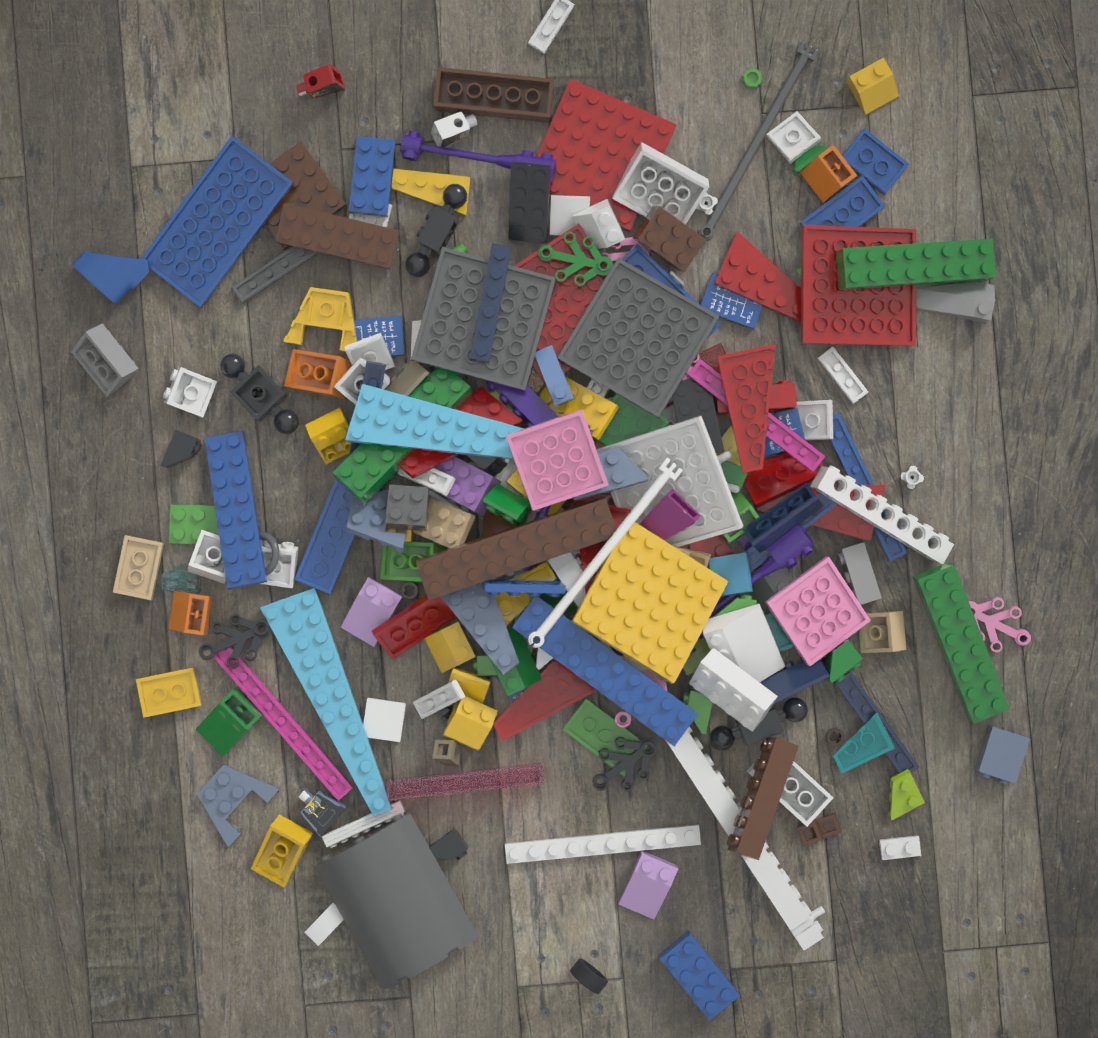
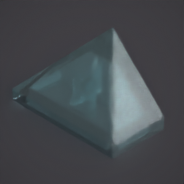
[161,563,201,594]

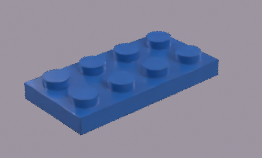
[349,136,396,217]
[800,176,886,227]
[482,580,566,597]

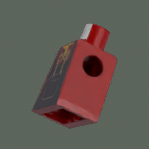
[296,64,346,98]

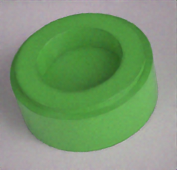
[742,68,762,89]

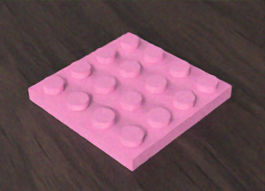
[506,409,609,511]
[765,556,871,666]

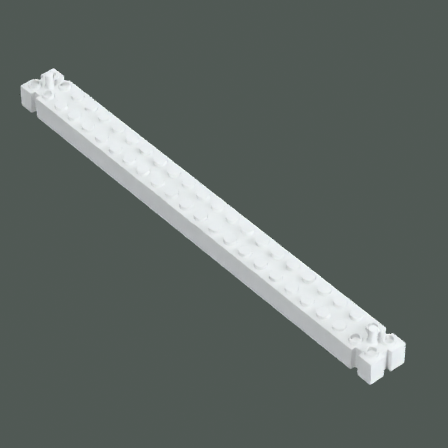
[548,549,825,950]

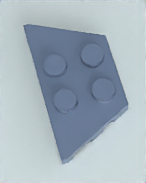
[574,448,648,502]

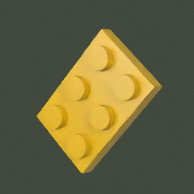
[136,667,202,718]

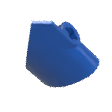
[72,251,149,305]

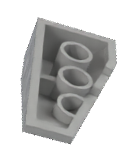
[916,281,995,323]

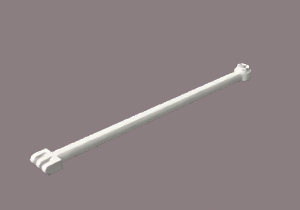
[528,458,683,648]

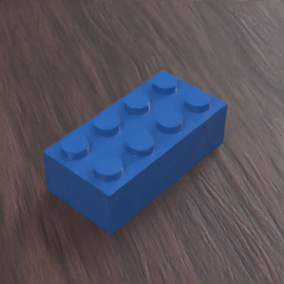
[659,930,740,1021]

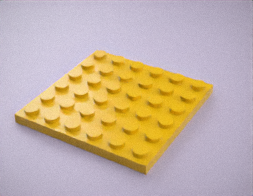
[571,522,728,684]

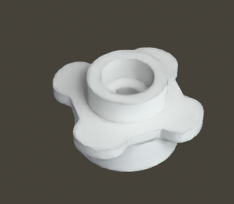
[696,192,718,215]
[900,466,924,489]

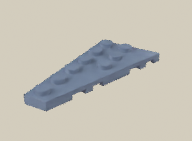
[440,582,520,675]

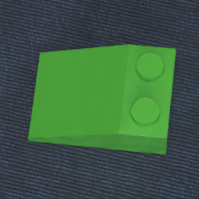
[380,542,445,583]

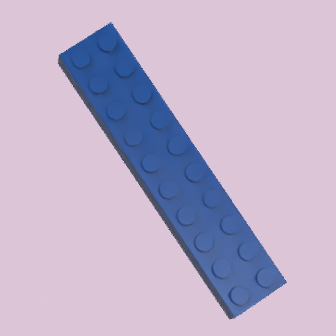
[512,596,698,747]

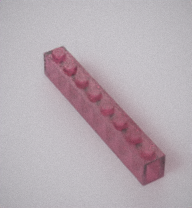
[386,762,545,801]

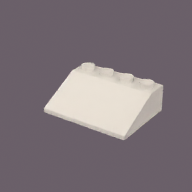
[612,142,709,225]
[703,604,785,682]

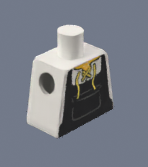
[431,112,477,147]

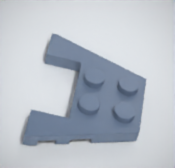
[347,490,406,552]
[197,764,280,847]

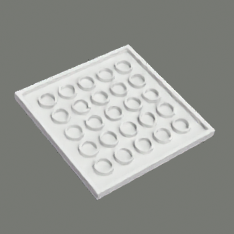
[597,416,743,547]

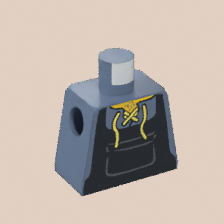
[298,789,347,837]

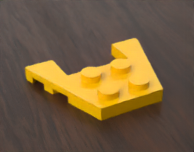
[283,287,357,352]

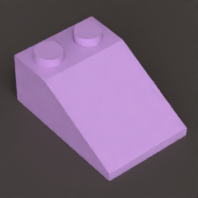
[341,577,403,647]
[618,851,678,919]

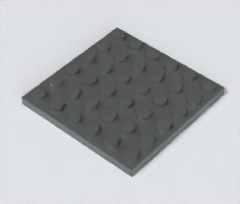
[411,247,556,391]
[558,258,720,418]

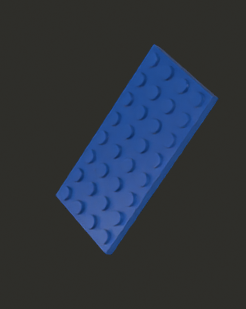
[141,136,295,308]

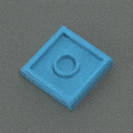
[709,552,753,597]

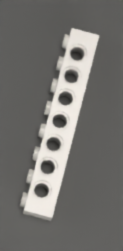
[810,465,954,565]

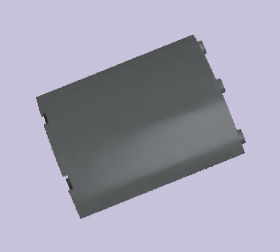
[314,813,479,990]

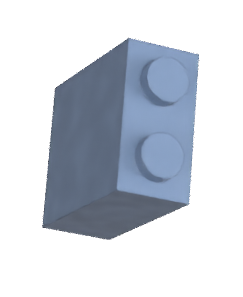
[974,725,1030,785]

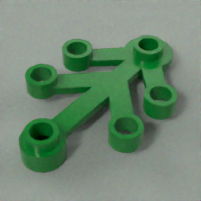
[538,232,613,287]

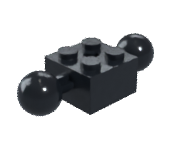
[405,184,467,277]
[220,353,299,434]
[709,697,808,751]

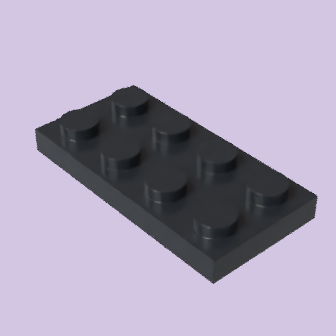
[508,162,551,243]
[672,378,724,453]

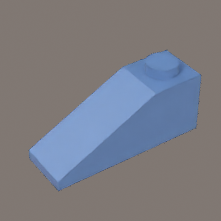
[535,345,575,407]

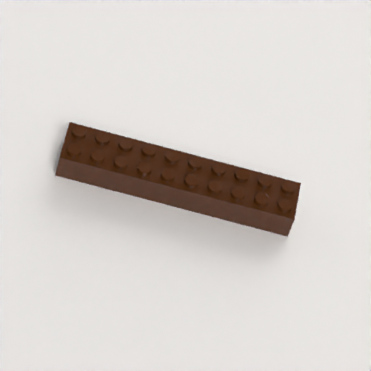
[415,497,616,600]

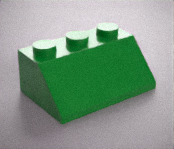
[490,628,542,696]

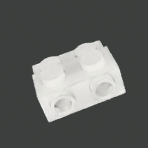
[163,367,217,417]
[260,540,299,588]

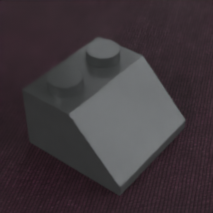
[749,565,791,611]

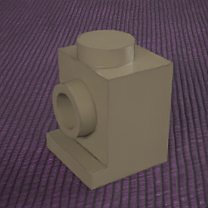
[432,740,462,766]

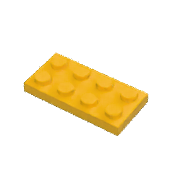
[539,377,619,440]

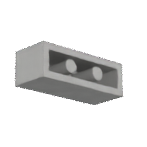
[838,542,882,605]

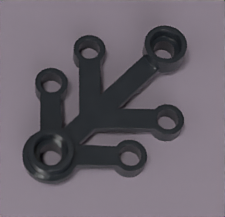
[199,614,271,669]
[592,736,658,791]

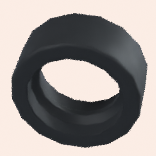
[570,958,608,994]

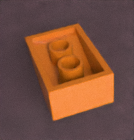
[284,349,352,399]

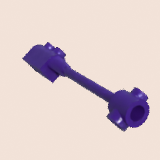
[400,131,556,185]
[698,524,814,640]

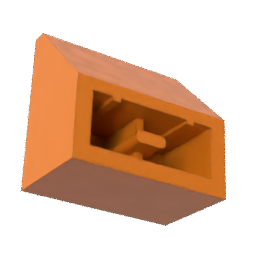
[800,145,857,203]
[169,591,213,636]

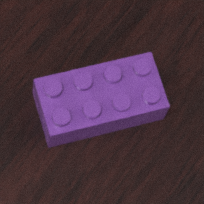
[434,456,502,516]

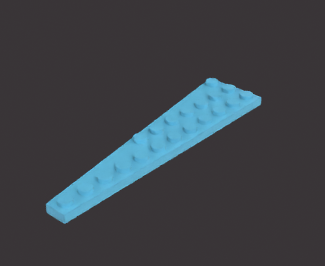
[345,384,524,459]
[260,588,393,816]

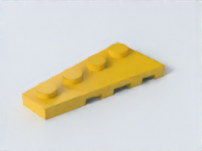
[391,169,471,216]
[495,561,557,627]

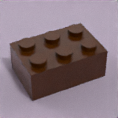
[632,206,706,272]

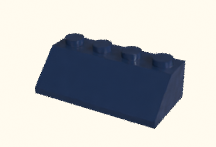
[743,483,824,553]
[759,657,830,704]

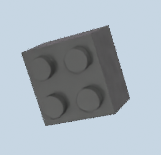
[385,485,430,531]

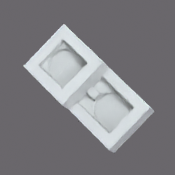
[304,903,344,946]

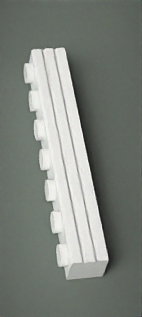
[322,800,405,848]

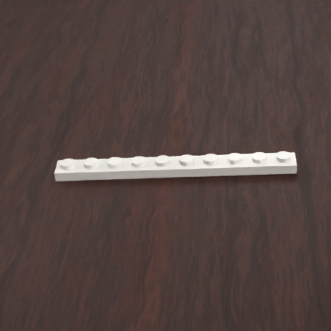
[505,824,701,864]

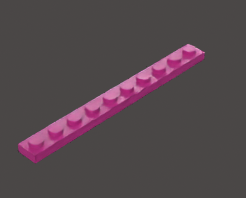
[213,647,353,801]

